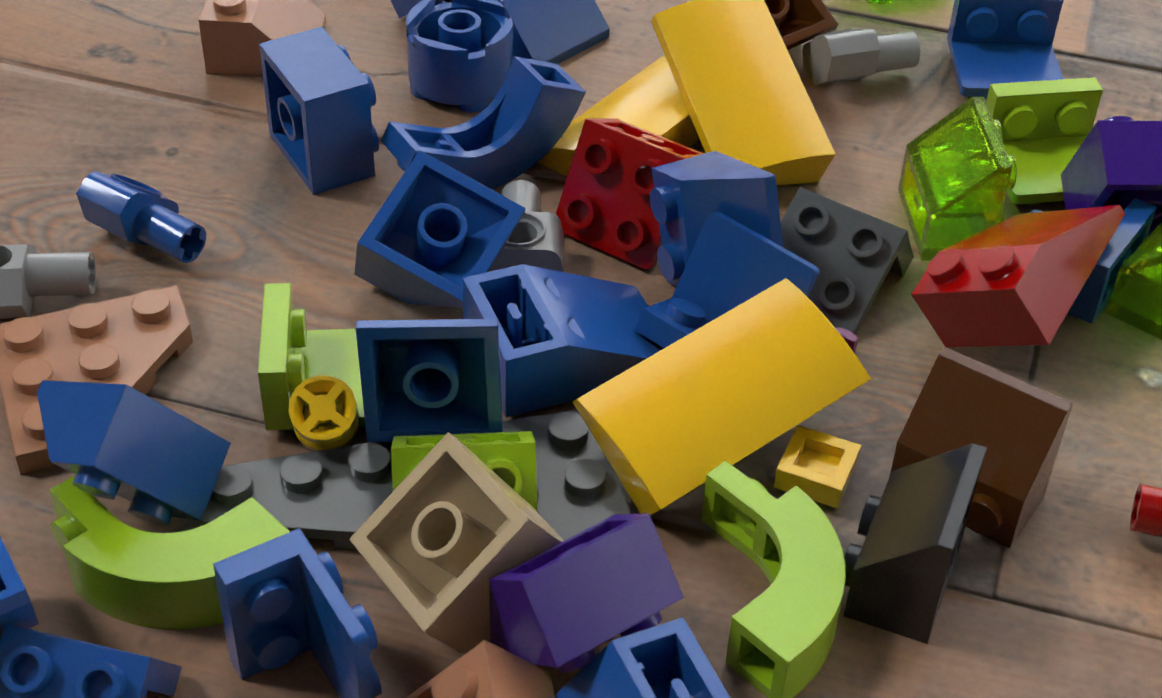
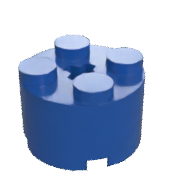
[406,0,513,113]

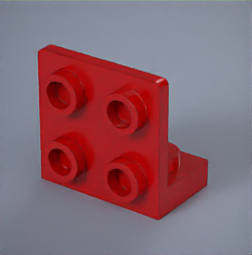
[555,118,704,269]

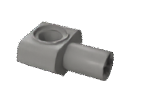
[802,29,921,86]
[488,180,564,272]
[0,244,96,319]

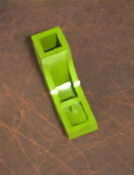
[701,461,846,698]
[49,476,290,629]

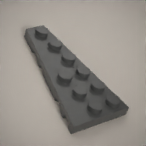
[201,409,631,551]

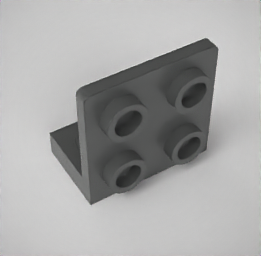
[781,187,914,335]

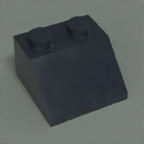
[844,443,987,644]

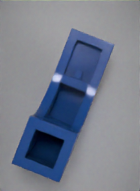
[381,56,586,189]

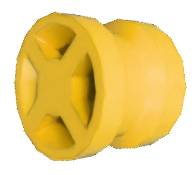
[288,375,359,451]

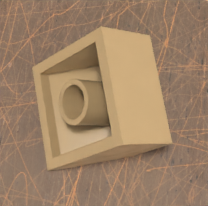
[349,432,564,654]

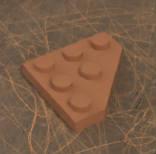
[0,285,193,475]

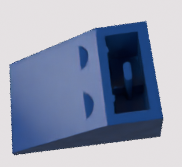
[462,264,664,418]

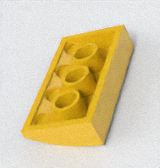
[651,0,836,185]
[538,56,700,177]
[573,278,871,515]

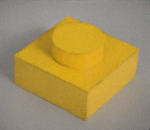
[774,425,862,509]

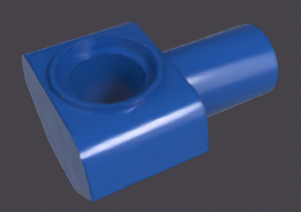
[76,172,206,263]

